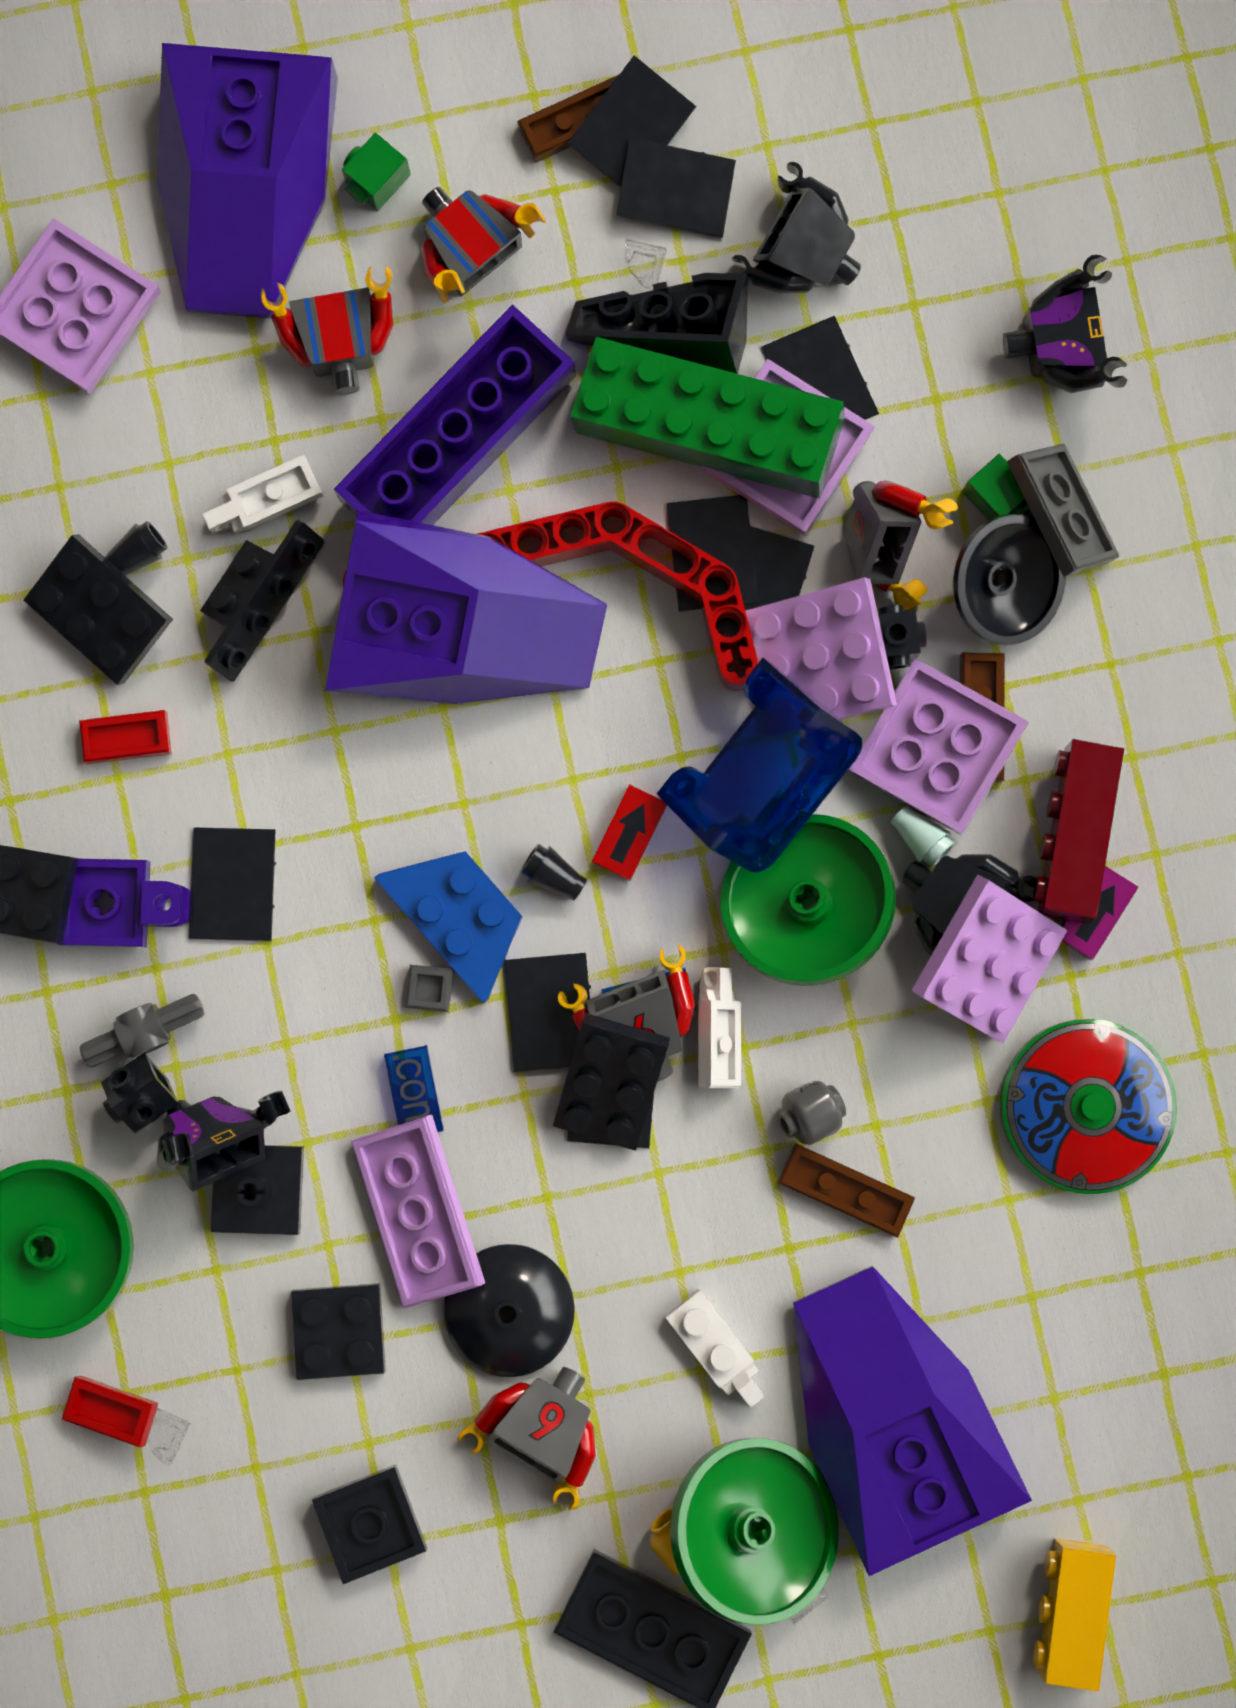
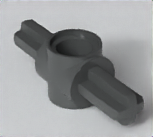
[79,994,205,1067]

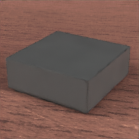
[405,964,454,1012]

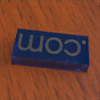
[384,1045,445,1132]

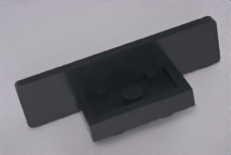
[200,520,325,682]

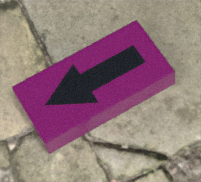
[1061,866,1139,960]

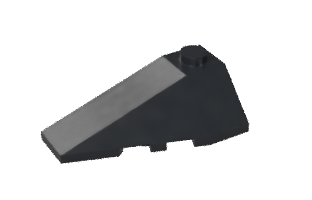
[565,273,748,374]

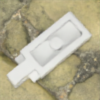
[202,455,323,535]
[698,967,741,1088]
[665,1289,765,1408]

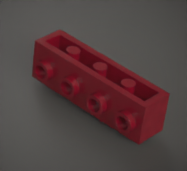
[1032,739,1125,924]

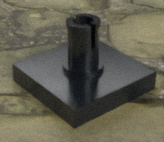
[211,1145,304,1235]

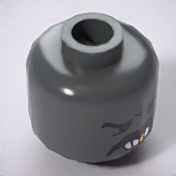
[778,1081,846,1145]

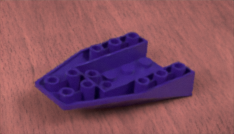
[157,43,338,319]
[325,510,607,704]
[793,1266,1032,1576]

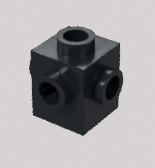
[878,605,927,670]
[101,1052,179,1133]

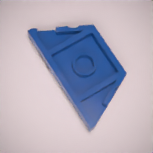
[374,851,523,1003]

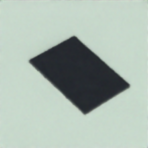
[567,55,697,187]
[616,137,736,238]
[762,315,879,420]
[666,495,759,611]
[716,527,815,635]
[189,827,277,941]
[505,953,591,1072]

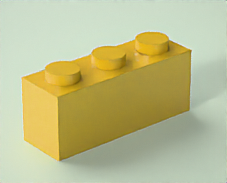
[1033,1538,1116,1692]

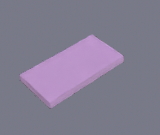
[351,1115,485,1309]

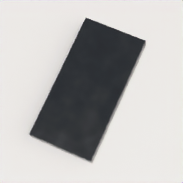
[553,1549,752,1708]

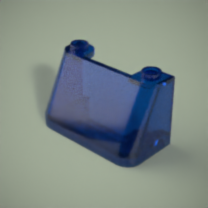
[656,657,863,873]

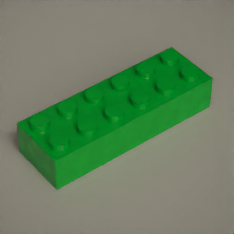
[570,337,845,499]

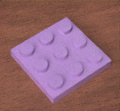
[0,218,162,394]
[698,358,875,536]
[746,577,897,736]
[849,658,1029,835]
[911,875,1068,1043]

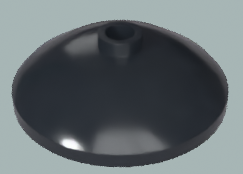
[953,514,1066,645]
[443,1244,575,1377]

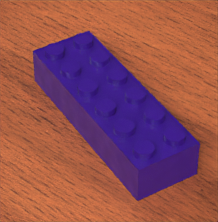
[334,304,576,525]

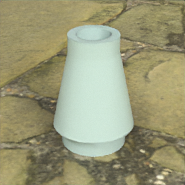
[891,805,955,868]

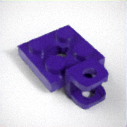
[57,858,191,947]

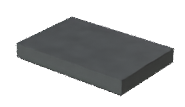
[1007,443,1119,577]

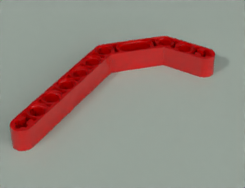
[343,501,758,691]

